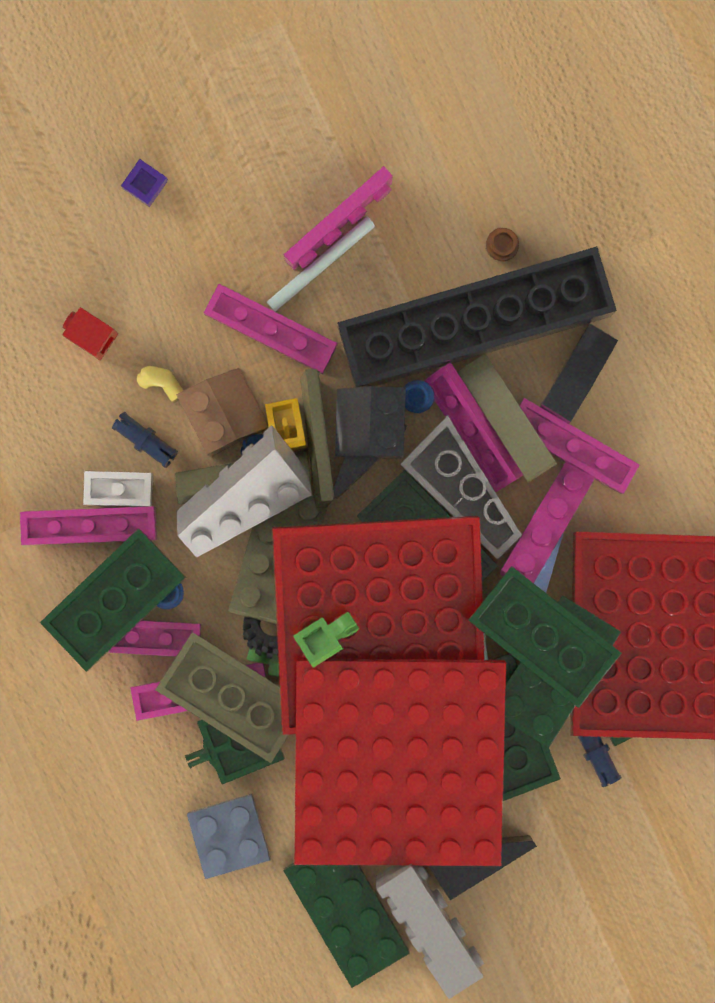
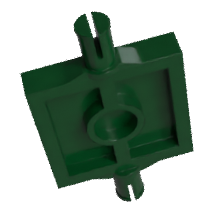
[185,719,285,785]

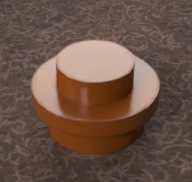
[486,228,519,261]

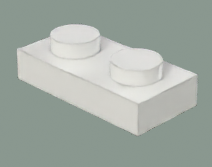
[83,471,153,507]

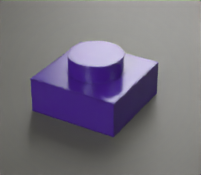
[121,159,168,207]

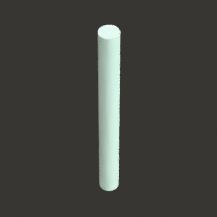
[267,217,375,312]

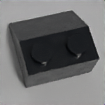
[335,386,406,459]

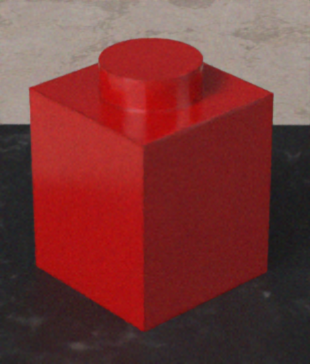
[62,307,119,361]

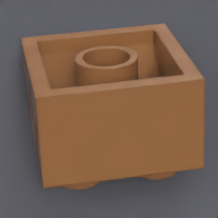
[176,368,269,457]

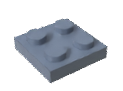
[187,794,270,879]

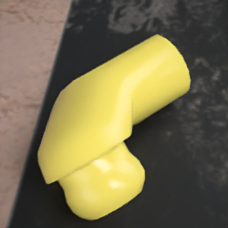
[137,366,184,403]

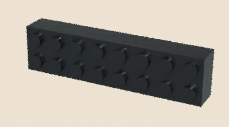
[337,246,617,387]

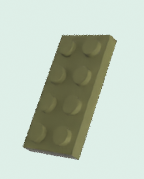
[229,496,328,624]
[155,632,288,763]

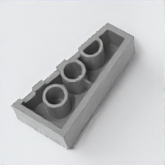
[400,416,522,559]
[177,425,312,557]
[376,864,484,999]

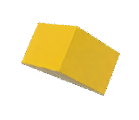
[265,398,308,451]

